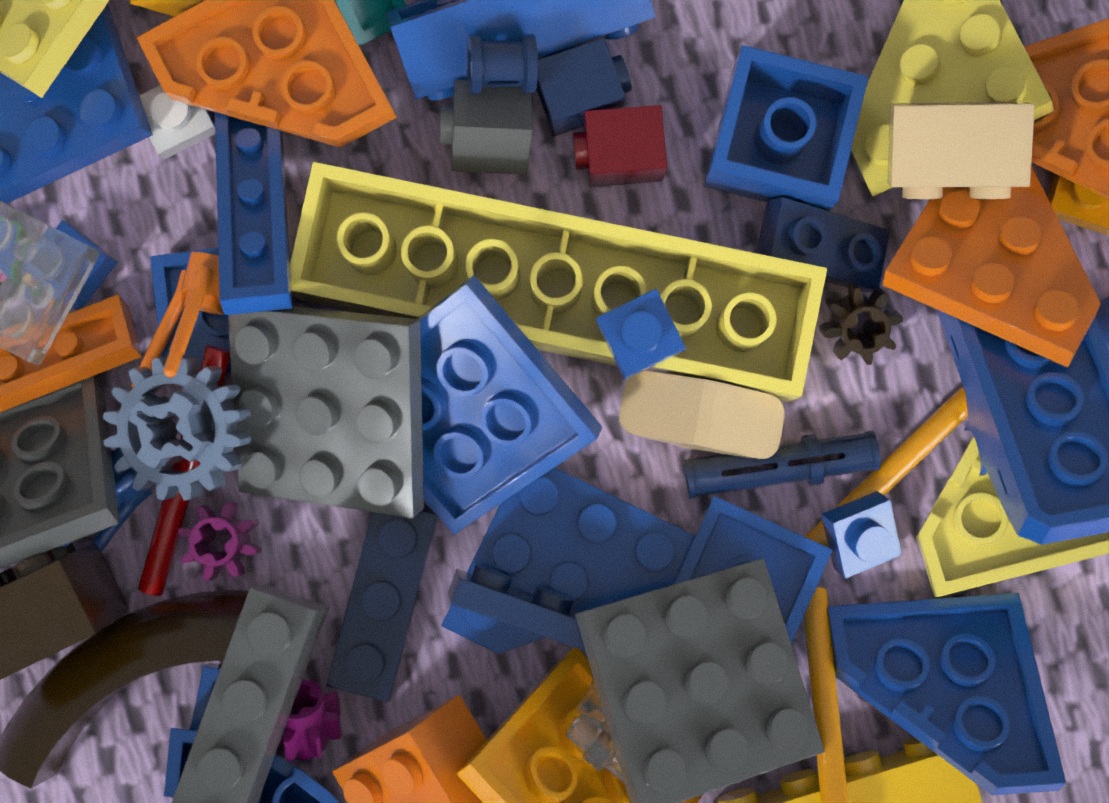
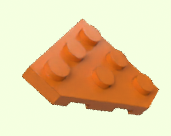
[136,0,397,148]
[1024,18,1109,199]
[882,166,1101,367]

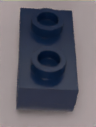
[756,197,890,293]

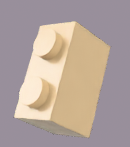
[887,102,1035,199]

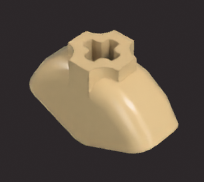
[619,371,785,459]

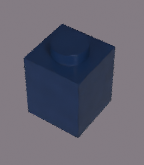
[536,38,632,137]

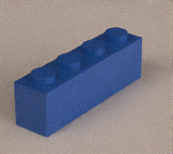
[385,0,655,101]

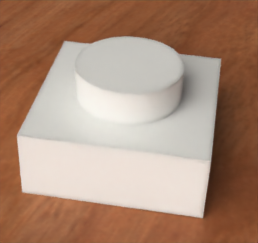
[139,85,215,159]

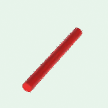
[138,345,230,596]

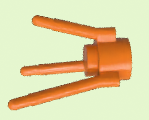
[131,252,232,387]

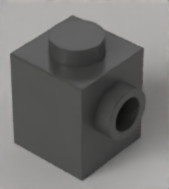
[439,80,533,175]

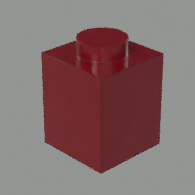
[573,105,667,187]

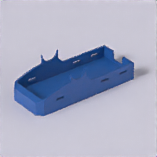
[936,309,1109,545]

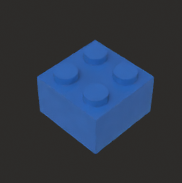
[703,45,869,211]

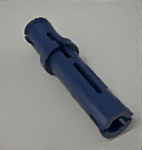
[683,431,881,499]

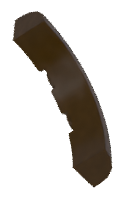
[0,590,330,789]

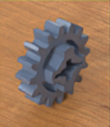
[103,357,251,501]

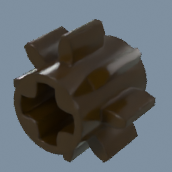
[819,282,903,365]

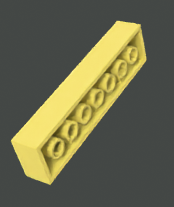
[290,162,827,402]

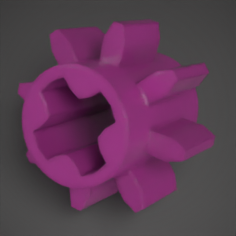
[178,502,262,581]
[278,679,342,762]

